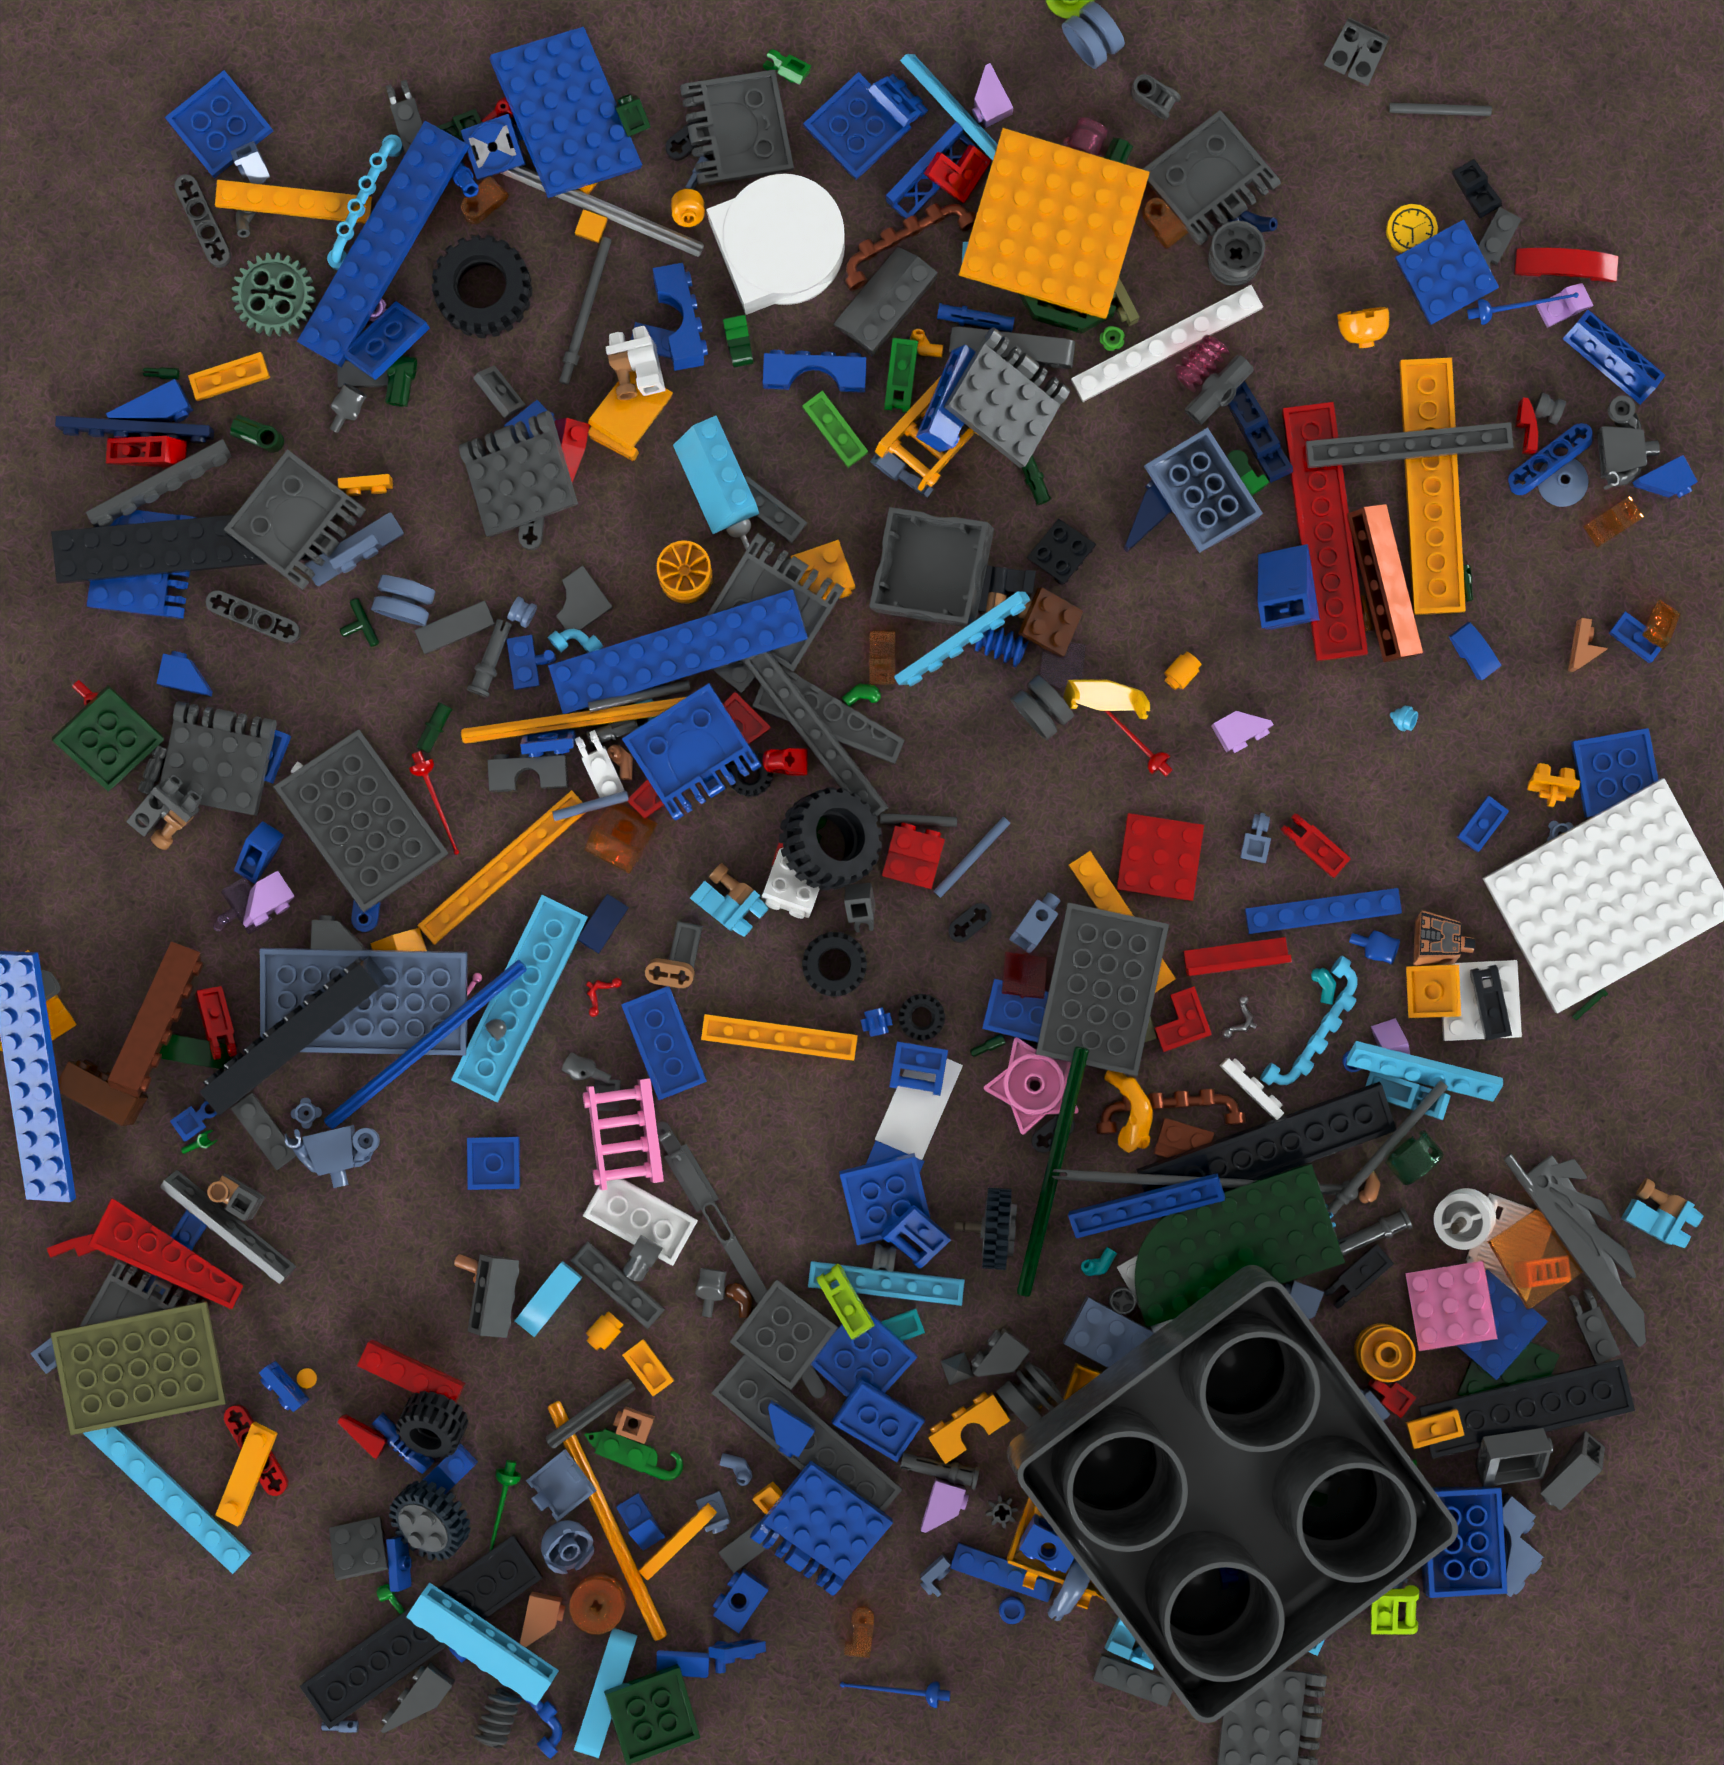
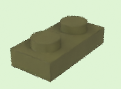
[1112,278,1140,327]

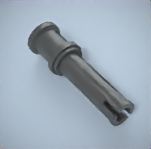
[467,619,512,698]
[1338,1207,1413,1256]
[900,1452,980,1490]

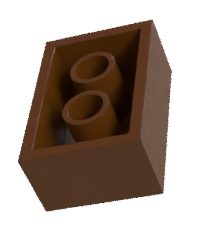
[58,1059,148,1126]

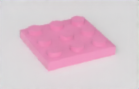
[1405,1261,1498,1351]

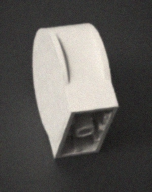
[706,174,845,315]

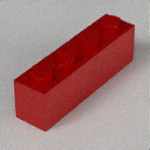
[357,1339,466,1403]

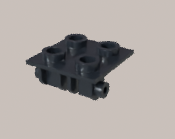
[1027,519,1096,585]

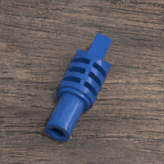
[371,1412,434,1474]

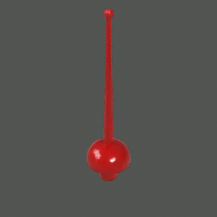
[1105,711,1173,777]
[409,751,459,855]

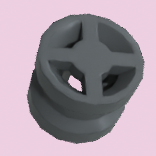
[872,1244,896,1272]

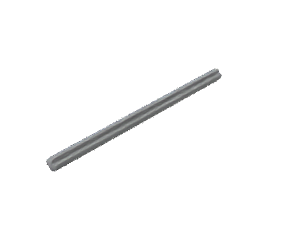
[468,146,704,257]

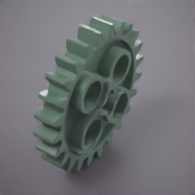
[232,253,316,337]

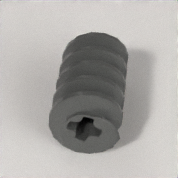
[474,1688,522,1749]

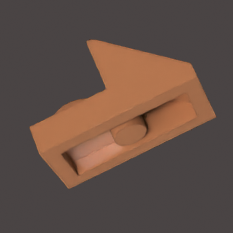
[1568,618,1607,672]

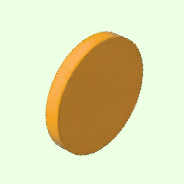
[297,1368,317,1389]

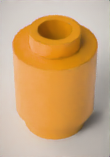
[1164,651,1202,690]
[586,1311,623,1351]

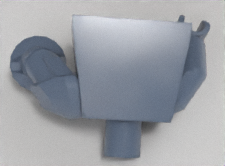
[285,1125,380,1188]

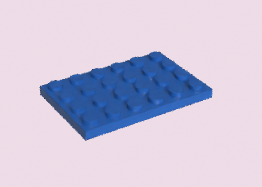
[489,27,642,198]

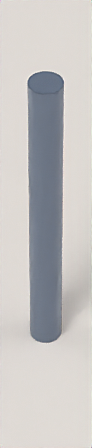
[933,817,1011,898]

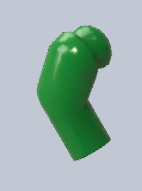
[842,684,881,707]

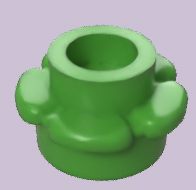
[1100,326,1125,351]

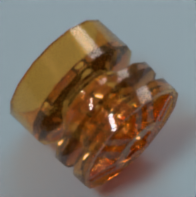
[570,1572,627,1634]

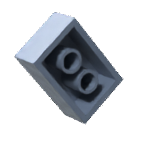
[1062,1295,1155,1368]

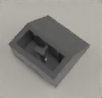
[971,1328,1030,1377]

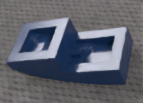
[578,894,629,954]

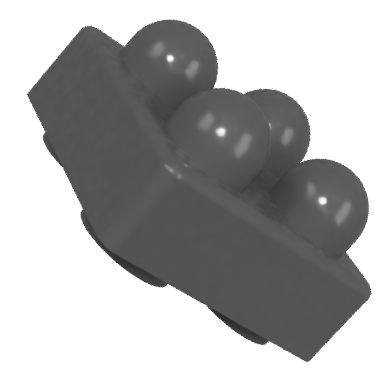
[1007,1265,1458,1723]

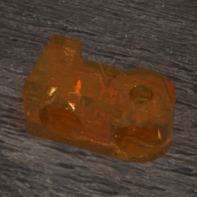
[844,1606,874,1658]

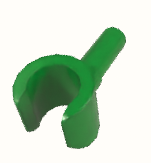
[181,1129,218,1154]
[376,1584,405,1614]

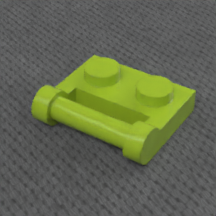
[1371,1585,1419,1635]

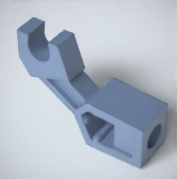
[870,452,934,498]

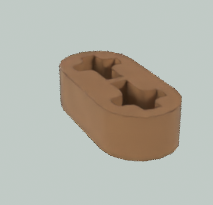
[645,958,695,988]

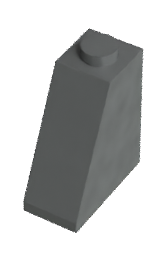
[1540,1431,1605,1511]

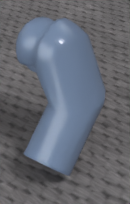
[720,1453,752,1486]

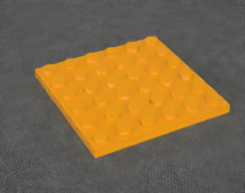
[959,128,1150,319]

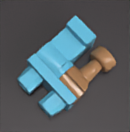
[690,863,768,937]
[1621,1178,1703,1248]

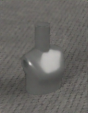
[330,383,367,433]
[561,1052,611,1085]
[695,1268,727,1317]

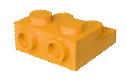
[790,540,855,600]

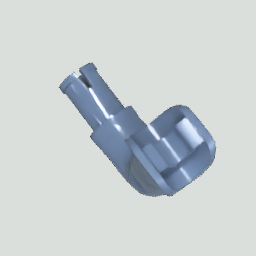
[1047,1558,1091,1621]

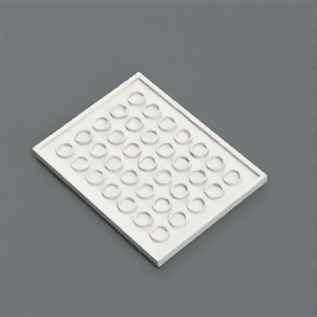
[1482,778,1724,1013]

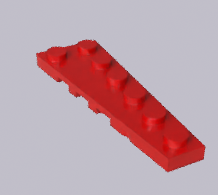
[627,692,771,819]
[88,1198,243,1309]

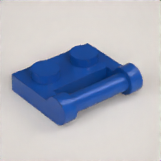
[889,1041,948,1096]
[881,1205,951,1268]

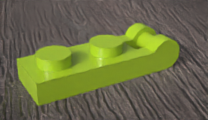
[816,1264,875,1339]

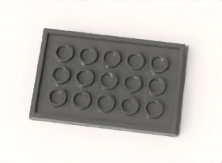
[273,729,449,913]
[1035,903,1169,1076]

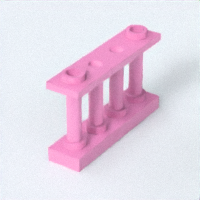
[583,1078,664,1190]

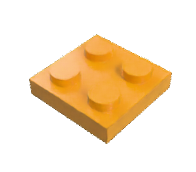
[1406,965,1461,1018]

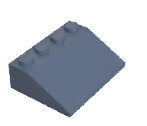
[1144,428,1263,553]

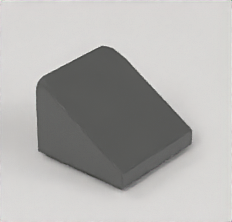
[594,1079,621,1111]

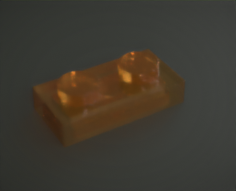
[1642,600,1681,650]

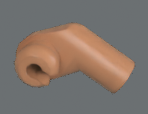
[607,745,633,781]
[1358,1167,1380,1203]

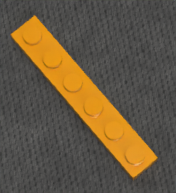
[215,180,372,224]
[1068,851,1176,993]
[701,1014,858,1061]

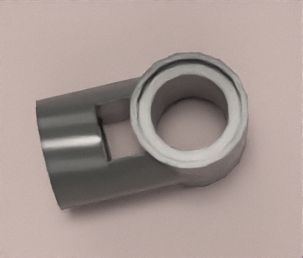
[623,1235,663,1281]

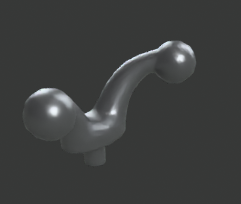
[1222,995,1257,1038]

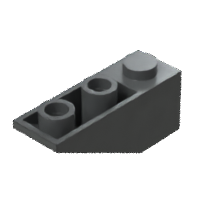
[381,1662,455,1733]

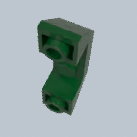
[1018,293,1116,334]

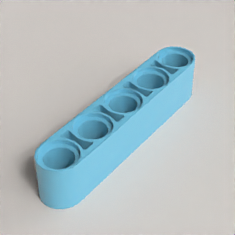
[574,1628,638,1758]

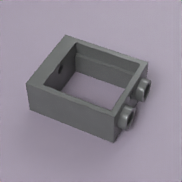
[1476,1428,1553,1487]

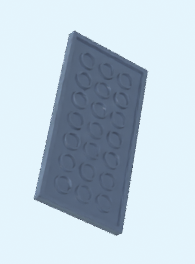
[260,948,467,1056]

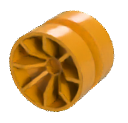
[657,541,713,604]
[1354,1323,1416,1382]

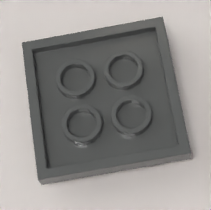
[730,1280,839,1390]

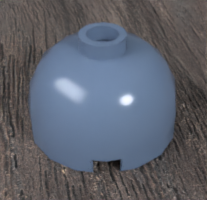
[541,1520,594,1574]

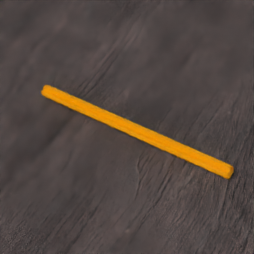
[461,697,686,744]
[548,1401,667,1641]

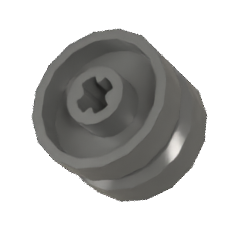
[1010,675,1074,741]

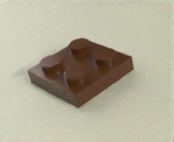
[1018,587,1083,657]

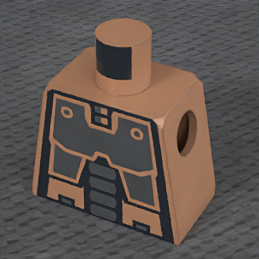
[1413,911,1475,966]

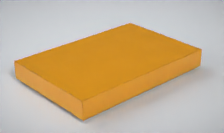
[588,371,673,451]

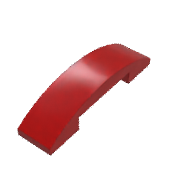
[1514,248,1618,282]

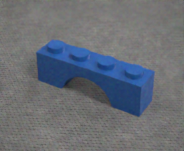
[653,263,708,371]
[763,350,866,392]

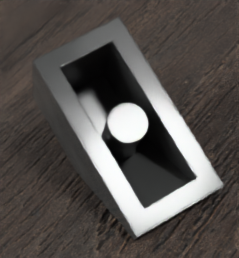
[311,915,366,950]

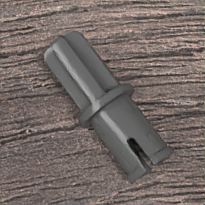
[586,719,638,747]

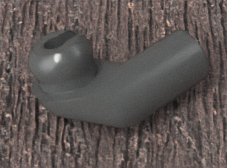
[236,210,256,238]

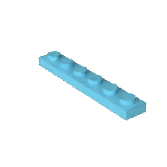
[894,591,1031,686]
[1347,1041,1503,1102]

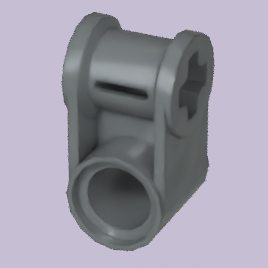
[1131,74,1181,120]

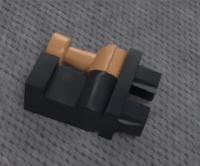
[977,565,1036,619]

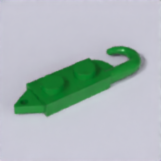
[584,1428,683,1481]

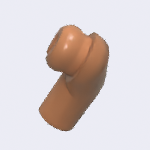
[454,1254,478,1283]

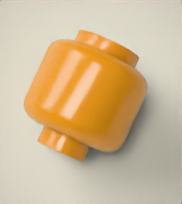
[671,189,705,227]

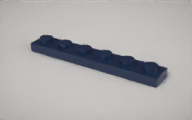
[55,416,214,444]

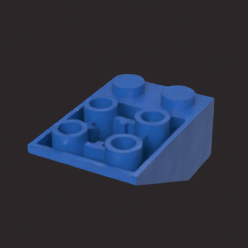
[1258,544,1320,630]

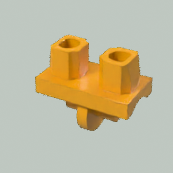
[1527,763,1580,807]

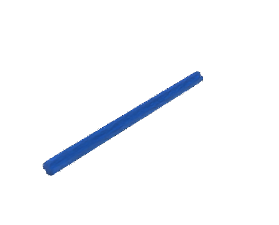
[324,960,527,1129]

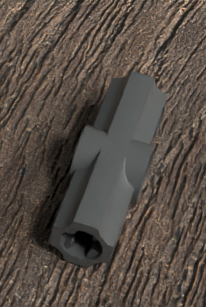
[1184,355,1254,425]

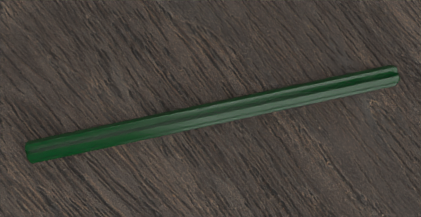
[1017,1046,1089,1297]

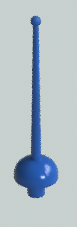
[1467,292,1579,325]
[840,1681,951,1708]

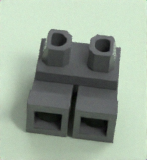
[1324,17,1390,86]

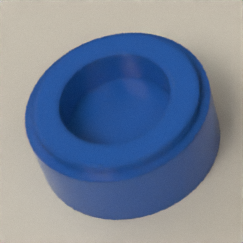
[999,1597,1025,1624]

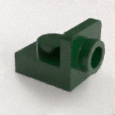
[614,94,651,137]

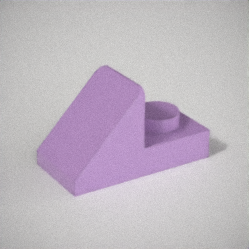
[1536,283,1593,328]

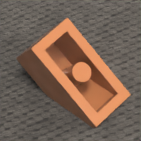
[520,1592,566,1647]

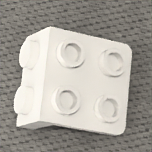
[761,848,819,919]

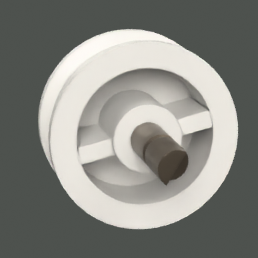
[1434,1188,1496,1250]

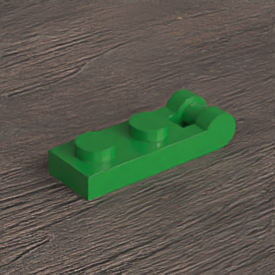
[884,338,918,413]

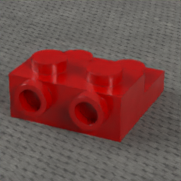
[882,823,945,889]

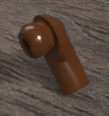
[725,1283,752,1318]

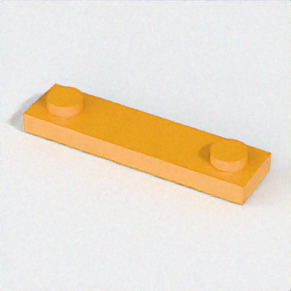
[215,1422,278,1527]

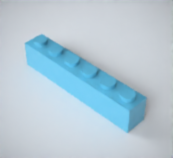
[406,1583,559,1705]

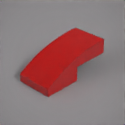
[1515,397,1538,455]

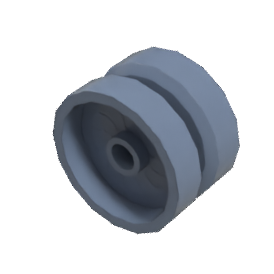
[1062,1,1125,69]
[371,575,436,626]

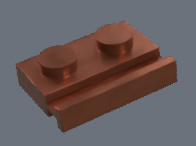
[1154,1118,1214,1158]

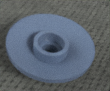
[1538,459,1588,507]

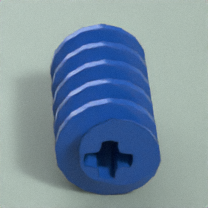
[975,627,1029,667]

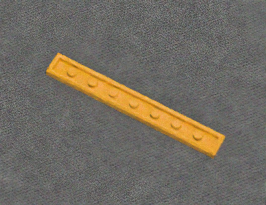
[417,790,585,945]

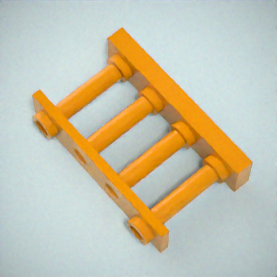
[875,376,979,491]

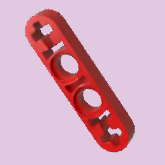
[224,1405,288,1496]

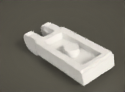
[575,730,625,798]

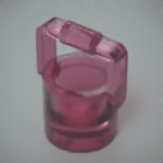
[1062,117,1108,157]

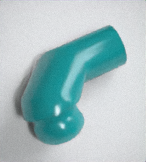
[1311,968,1336,1005]
[1081,1247,1118,1276]

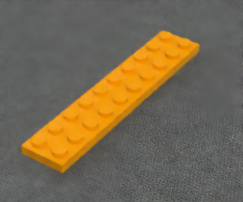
[1399,358,1466,615]

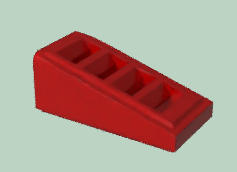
[337,1414,388,1459]

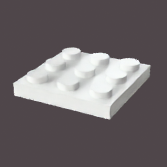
[1442,960,1522,1041]

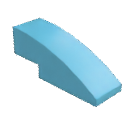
[1366,1071,1451,1120]
[515,1261,583,1337]

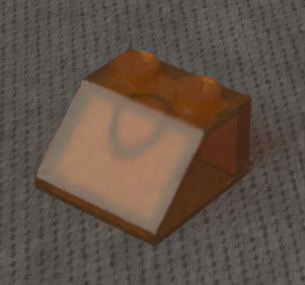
[584,803,658,874]

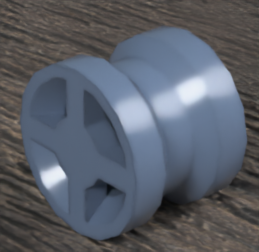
[507,596,537,628]

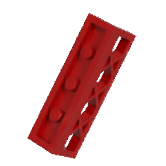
[1183,937,1292,976]

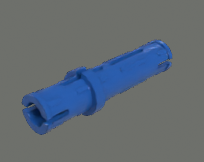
[937,303,1015,333]

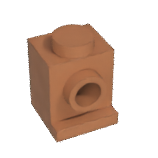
[613,1407,655,1444]

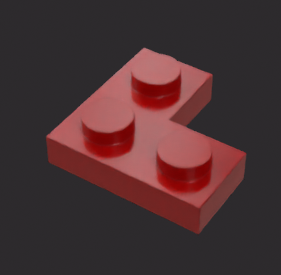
[923,145,991,203]
[1154,986,1212,1052]

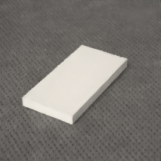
[875,1059,963,1160]
[583,1179,698,1266]

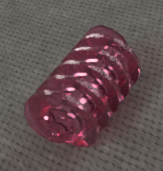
[1174,335,1230,393]

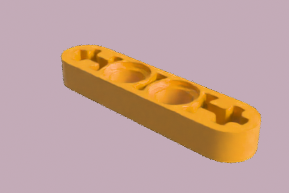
[638,1503,717,1580]

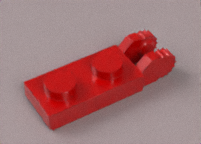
[1281,813,1351,878]
[195,986,237,1060]

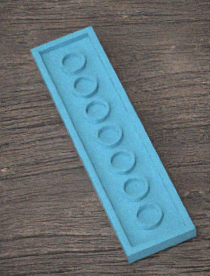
[451,895,589,1103]

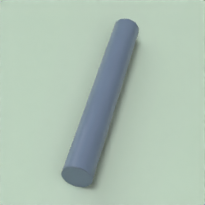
[552,791,629,821]

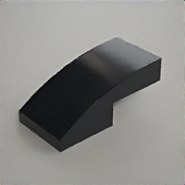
[1452,159,1502,218]

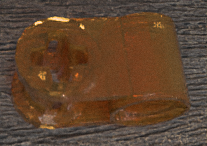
[461,176,509,224]
[1142,198,1188,249]

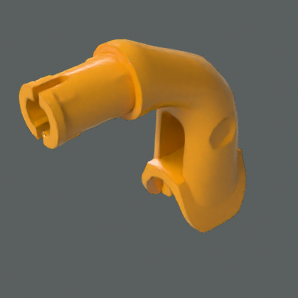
[1105,1070,1153,1153]

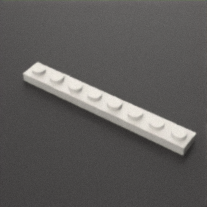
[1071,285,1263,402]

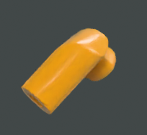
[910,329,944,358]

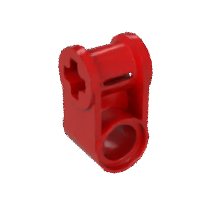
[762,748,808,776]

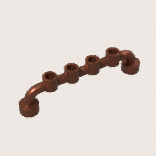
[845,203,976,291]
[1096,1089,1246,1134]

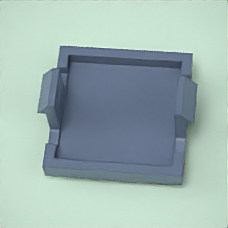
[526,1449,597,1522]

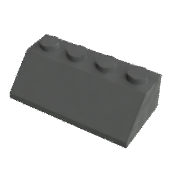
[833,247,938,357]

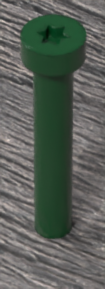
[1572,988,1608,1021]

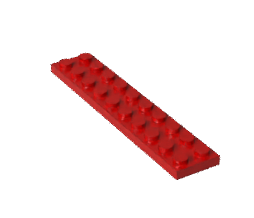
[1282,402,1368,662]

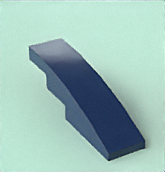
[1228,381,1293,483]

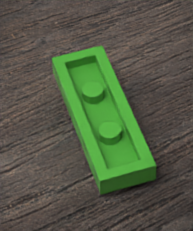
[802,391,868,468]

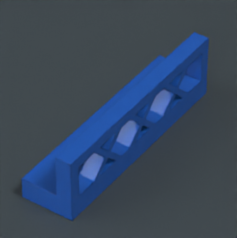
[886,122,978,219]
[1563,310,1666,405]

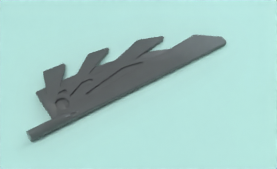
[1503,1153,1646,1347]

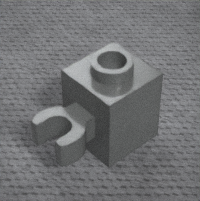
[844,882,875,933]

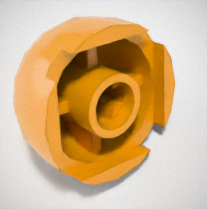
[1337,307,1389,348]

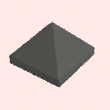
[941,1352,974,1385]

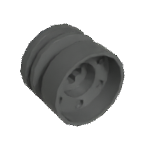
[1208,220,1265,286]
[996,1361,1065,1428]

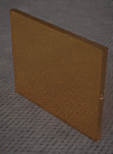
[1487,1208,1583,1310]

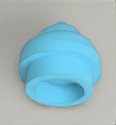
[1390,705,1418,731]

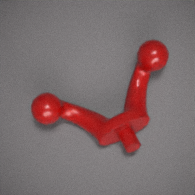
[586,978,622,1017]

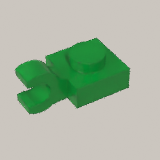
[763,49,812,85]

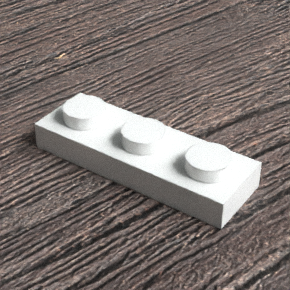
[1219,1058,1284,1120]

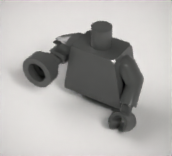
[1597,395,1660,490]

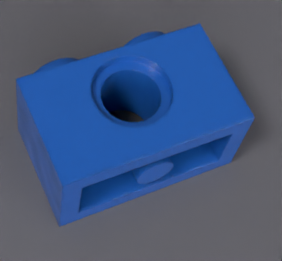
[1019,1514,1074,1574]
[713,1568,769,1633]

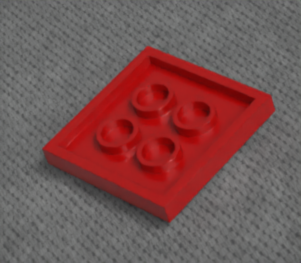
[1116,813,1204,901]

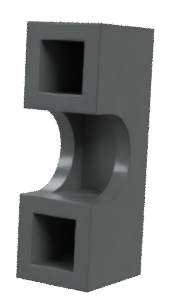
[487,751,569,792]

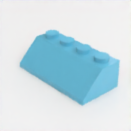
[673,416,760,534]

